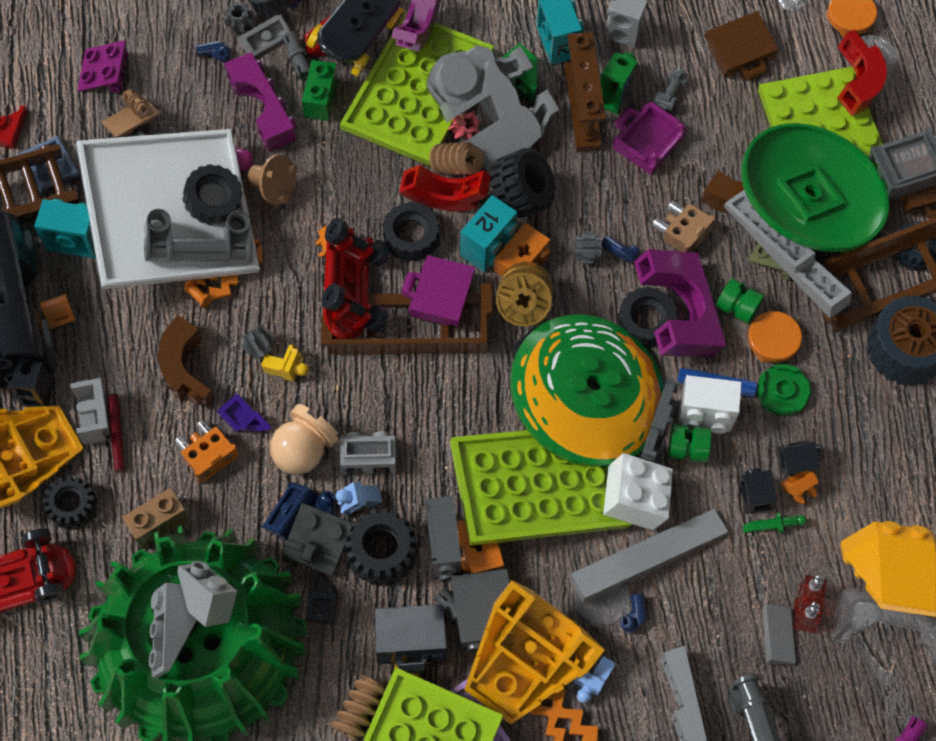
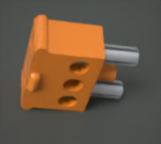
[175,420,239,483]

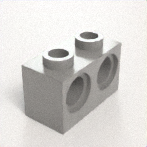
[605,0,647,48]

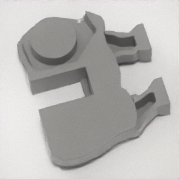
[426,46,559,174]

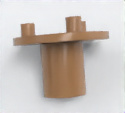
[248,154,297,205]

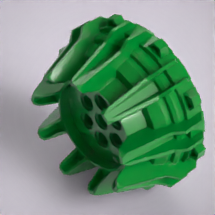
[79,526,307,741]

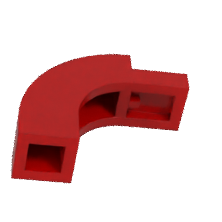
[837,29,887,117]
[399,165,491,211]

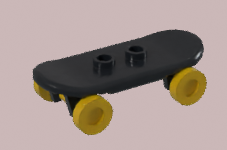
[306,0,405,77]

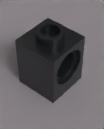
[776,440,822,475]
[739,468,778,514]

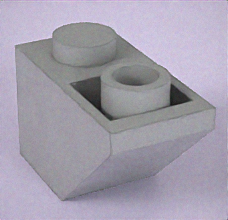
[177,561,237,627]

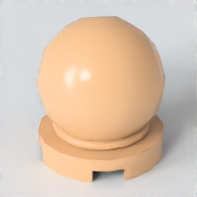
[270,404,339,475]

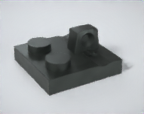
[281,503,352,576]

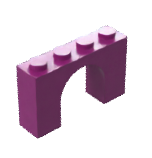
[634,249,726,358]

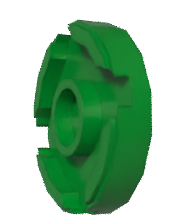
[757,364,811,416]

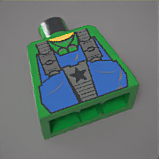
[600,52,638,114]

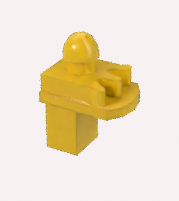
[261,344,309,381]

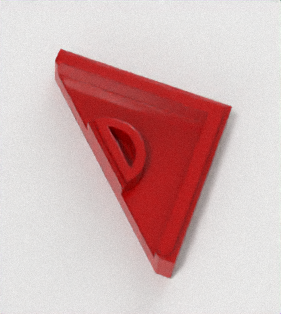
[0,105,28,149]

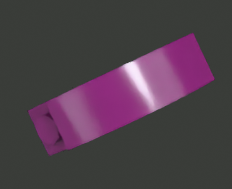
[392,0,441,52]

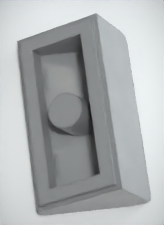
[237,13,291,57]
[762,604,796,665]

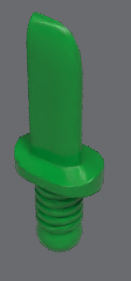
[743,513,807,533]

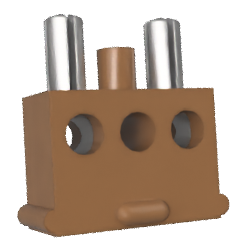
[653,201,714,252]

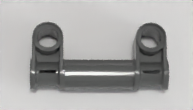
[144,209,253,262]
[727,674,779,741]

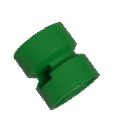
[716,277,765,325]
[668,424,711,463]

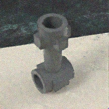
[654,68,688,112]

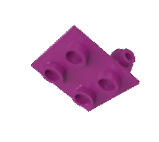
[77,40,129,93]

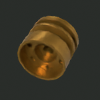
[496,261,554,327]

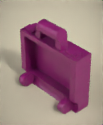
[613,101,688,175]
[401,255,475,327]

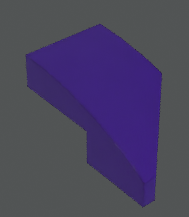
[217,393,272,432]

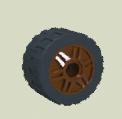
[867,296,936,385]

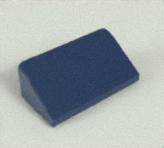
[262,482,318,542]

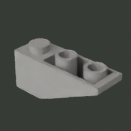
[149,582,197,679]

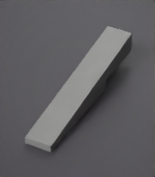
[724,190,852,318]
[570,508,728,604]
[660,646,707,741]

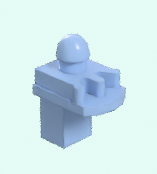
[336,481,382,516]
[573,656,616,703]

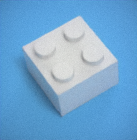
[677,375,741,434]
[603,453,673,530]

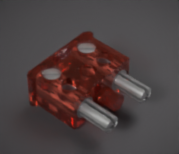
[793,575,827,633]

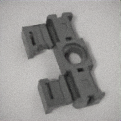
[641,378,680,464]

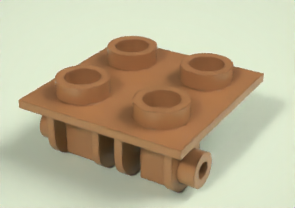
[101,89,161,138]

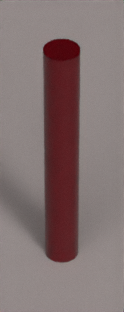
[108,394,125,473]

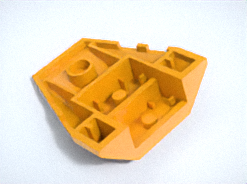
[0,405,83,509]
[840,521,936,617]
[464,580,605,724]

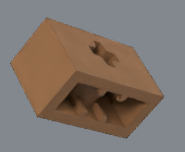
[122,488,189,549]

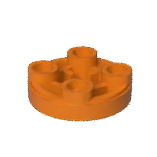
[826,0,877,37]
[748,311,802,363]

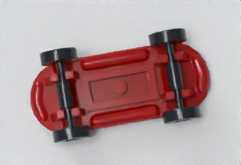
[321,218,389,339]
[0,529,76,612]

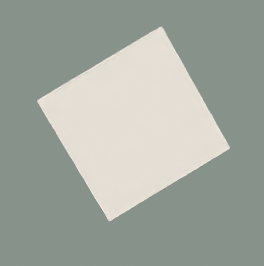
[76,129,260,289]

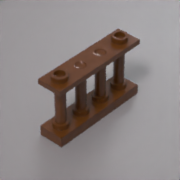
[564,32,606,152]
[0,144,79,224]

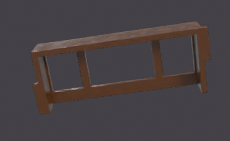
[819,217,936,332]
[321,283,492,355]

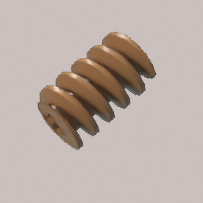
[429,142,484,176]
[330,675,386,741]

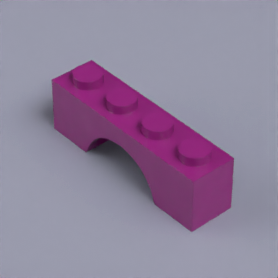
[224,52,297,152]

